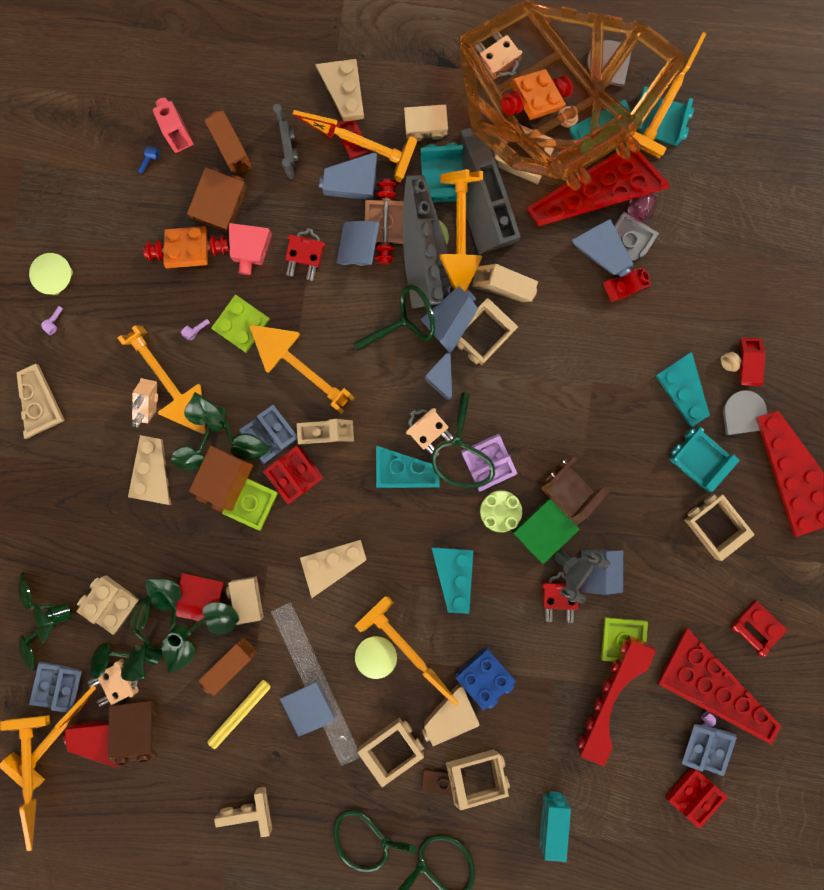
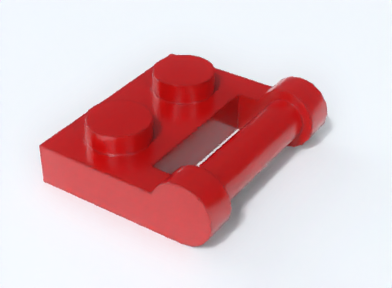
[730,600,788,657]

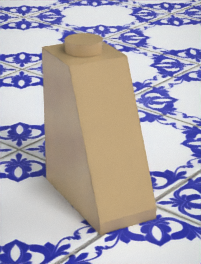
[470,264,538,302]
[422,683,480,746]

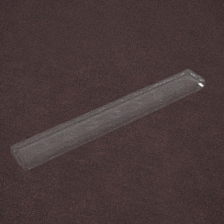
[271,602,360,766]

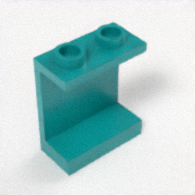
[631,86,694,146]
[421,143,463,203]

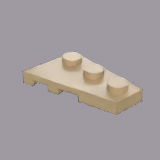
[315,59,364,122]
[17,364,65,439]
[128,435,171,505]
[300,540,367,598]

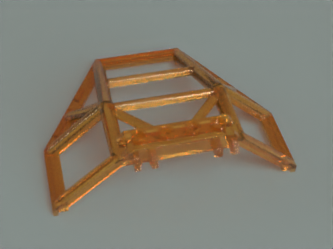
[459,0,688,191]

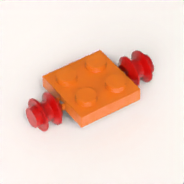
[501,69,573,120]
[143,226,229,268]

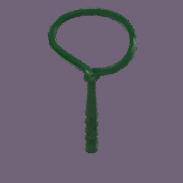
[353,285,436,350]
[431,392,495,488]
[333,810,417,872]
[398,835,475,890]

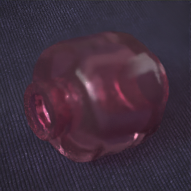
[627,193,657,222]

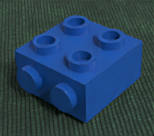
[455,647,516,710]

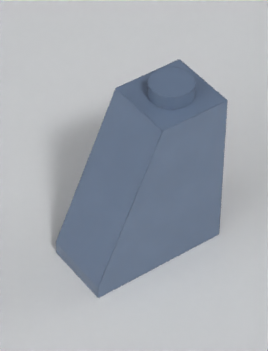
[319,153,378,200]
[572,219,634,277]
[421,286,478,353]

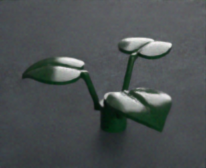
[171,392,270,471]
[18,572,71,671]
[146,578,240,672]
[90,596,162,681]

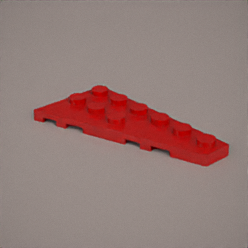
[526,143,669,227]
[756,411,824,537]
[657,627,781,745]

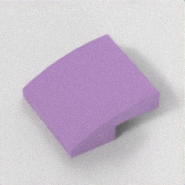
[461,434,517,492]

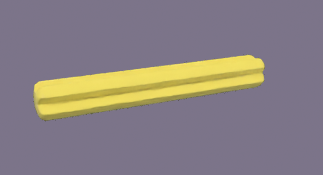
[207,680,271,749]

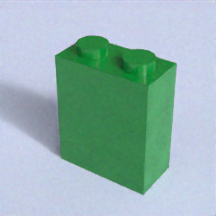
[512,498,580,564]

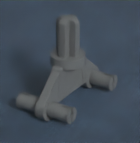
[555,550,610,603]

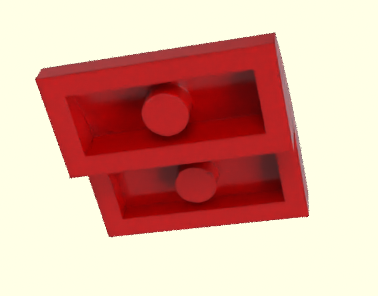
[263,445,324,505]
[176,573,224,623]
[665,768,727,829]

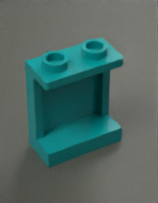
[669,427,740,492]

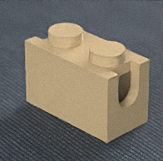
[404,105,448,141]
[226,576,264,625]

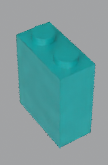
[539,791,571,862]

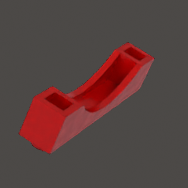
[577,635,656,766]

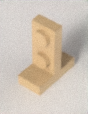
[297,419,354,444]
[214,787,272,837]

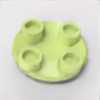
[29,253,73,295]
[480,491,522,532]
[355,635,397,679]

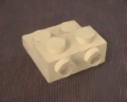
[77,575,140,635]

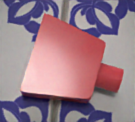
[153,98,194,153]
[229,223,272,275]

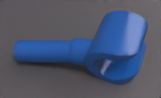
[138,146,160,174]

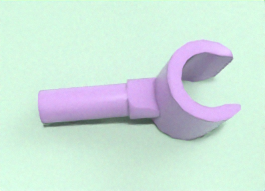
[42,306,63,335]
[181,319,210,340]
[701,711,716,727]

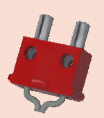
[285,228,326,281]
[541,572,581,623]

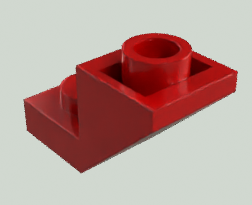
[603,267,652,302]
[738,338,765,386]

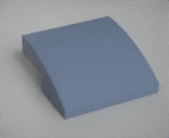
[336,221,379,266]
[238,405,298,465]
[29,661,82,712]
[280,680,336,736]
[682,724,737,776]

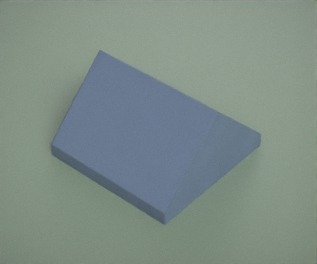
[425,354,452,400]
[581,550,623,595]

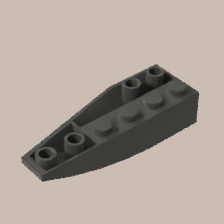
[461,124,521,255]
[403,175,454,308]

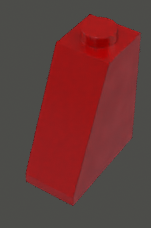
[63,721,121,768]

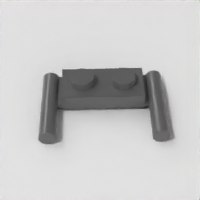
[273,104,299,179]

